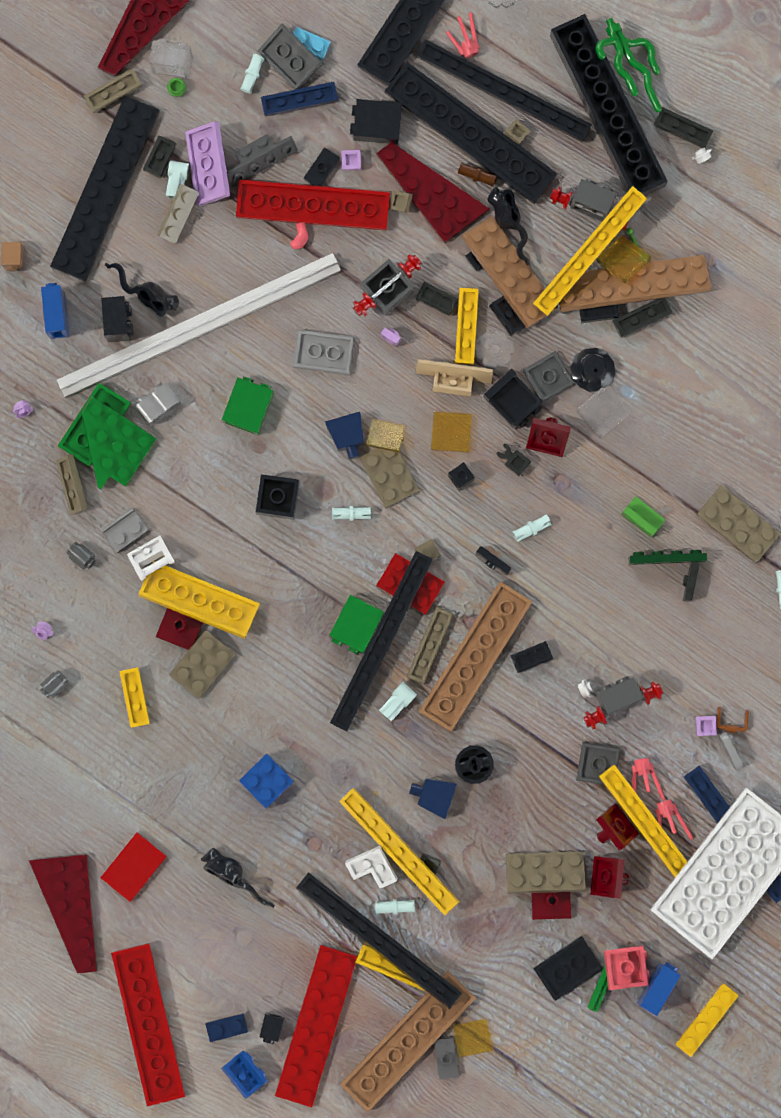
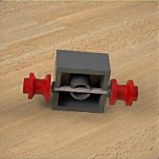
[550,179,629,233]
[353,254,422,317]
[583,676,664,730]

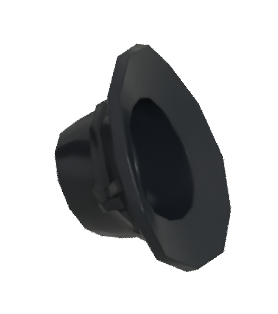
[571,348,616,392]

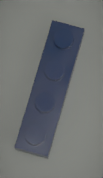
[261,82,338,117]

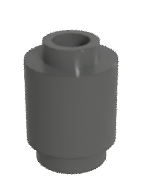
[67,542,96,570]
[40,670,68,698]

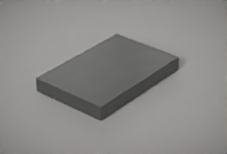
[257,23,323,89]

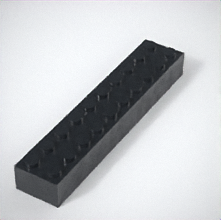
[550,14,668,196]

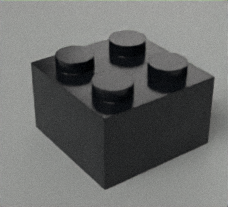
[101,296,134,343]
[255,474,300,520]

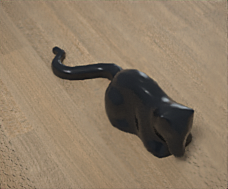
[487,186,530,266]
[104,263,179,317]
[201,848,275,908]

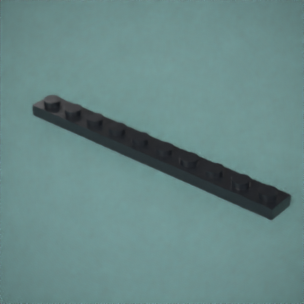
[416,39,592,143]
[330,551,433,732]
[296,872,462,1010]

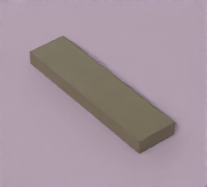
[406,606,454,685]

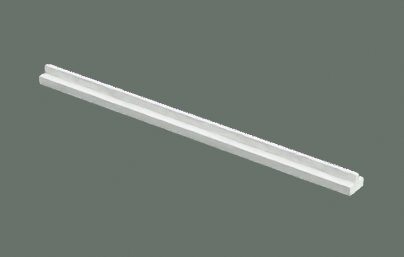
[57,253,341,398]

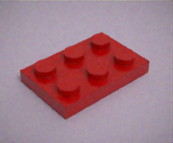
[376,553,445,615]

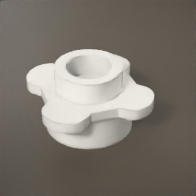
[692,147,712,164]
[578,679,595,698]

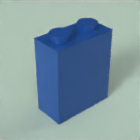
[41,283,69,339]
[637,962,681,1016]

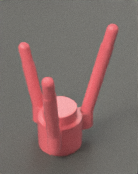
[446,12,480,58]
[631,758,665,801]
[655,799,693,840]

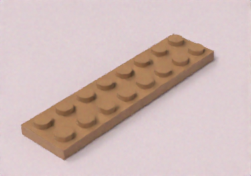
[554,255,711,312]
[418,581,533,732]
[340,971,476,1112]

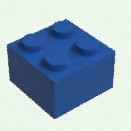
[239,753,295,809]

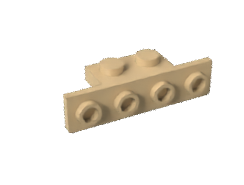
[416,360,493,396]

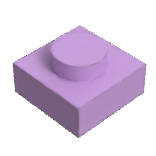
[341,150,361,171]
[381,327,401,347]
[695,716,717,736]

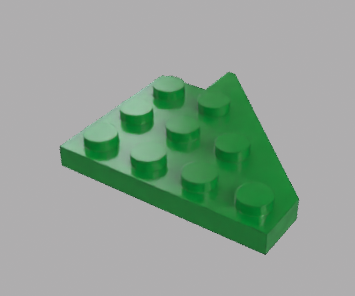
[81,397,157,490]

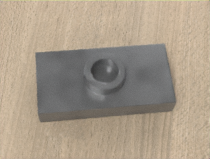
[434,1037,459,1080]

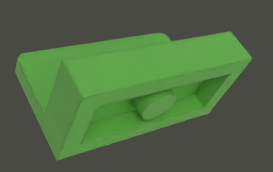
[621,497,665,538]

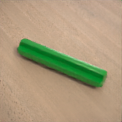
[587,965,608,1012]

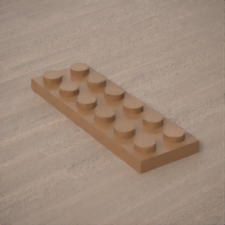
[461,216,558,329]

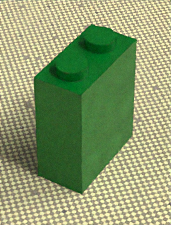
[221,376,274,436]
[329,595,384,655]

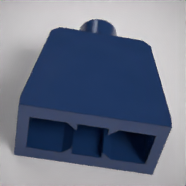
[325,411,364,460]
[409,779,457,819]

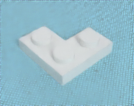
[345,846,398,889]

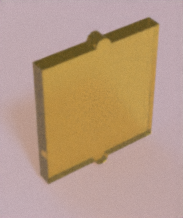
[366,419,405,453]
[453,1019,493,1058]

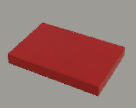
[100,832,167,902]

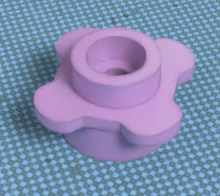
[13,400,33,418]
[31,621,53,640]

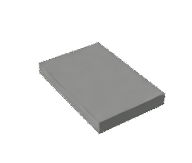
[293,329,355,375]

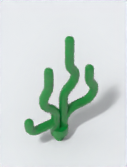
[595,18,662,113]

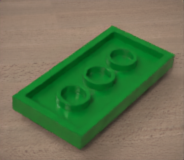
[58,383,132,467]

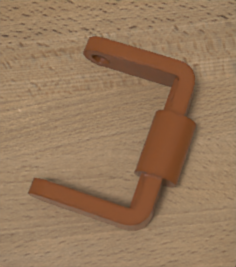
[716,707,749,733]

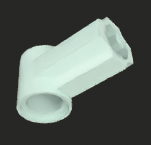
[166,160,190,199]
[379,682,417,721]

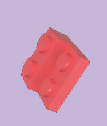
[604,945,650,990]

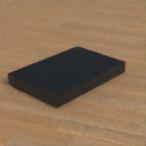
[533,936,603,1001]

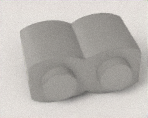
[136,383,180,426]

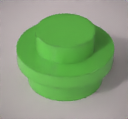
[167,78,186,97]

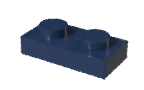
[205,1013,248,1042]

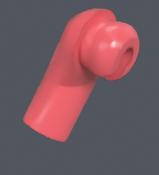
[290,222,309,250]

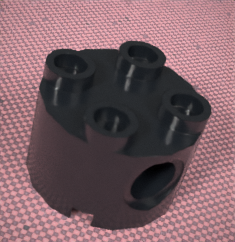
[455,745,494,784]

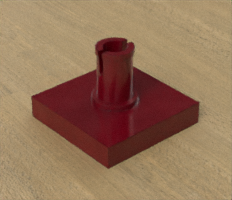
[526,417,571,458]
[155,608,203,650]
[596,803,639,851]
[590,856,629,899]
[531,892,571,920]

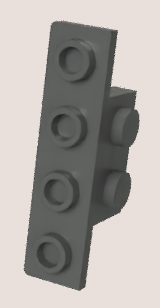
[227,134,298,187]

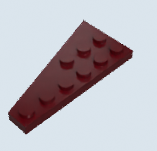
[98,0,191,77]
[376,142,490,243]
[29,855,97,974]

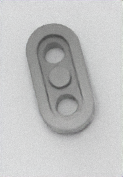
[718,732,744,770]

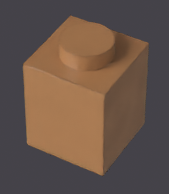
[1,242,23,272]

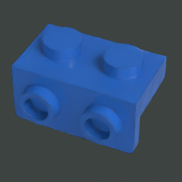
[221,1051,268,1099]

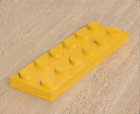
[138,561,260,639]

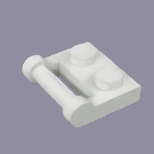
[127,536,175,581]

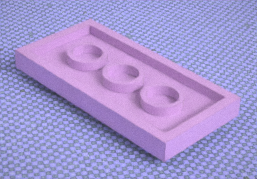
[185,121,230,206]

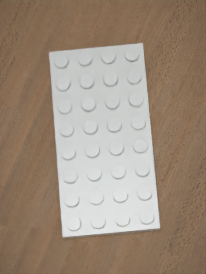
[650,788,781,959]

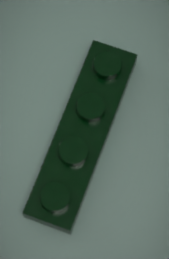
[628,550,707,565]

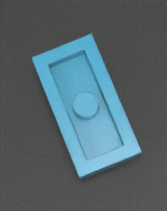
[293,27,331,60]

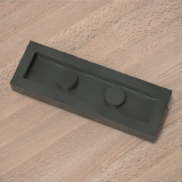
[654,107,713,148]
[612,298,672,338]

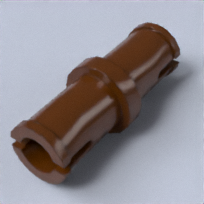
[458,162,497,187]

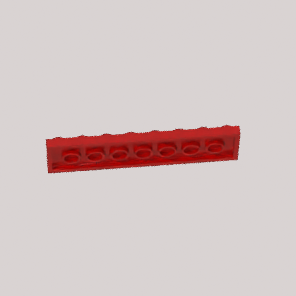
[236,180,390,231]
[111,943,185,1107]
[275,945,358,1108]

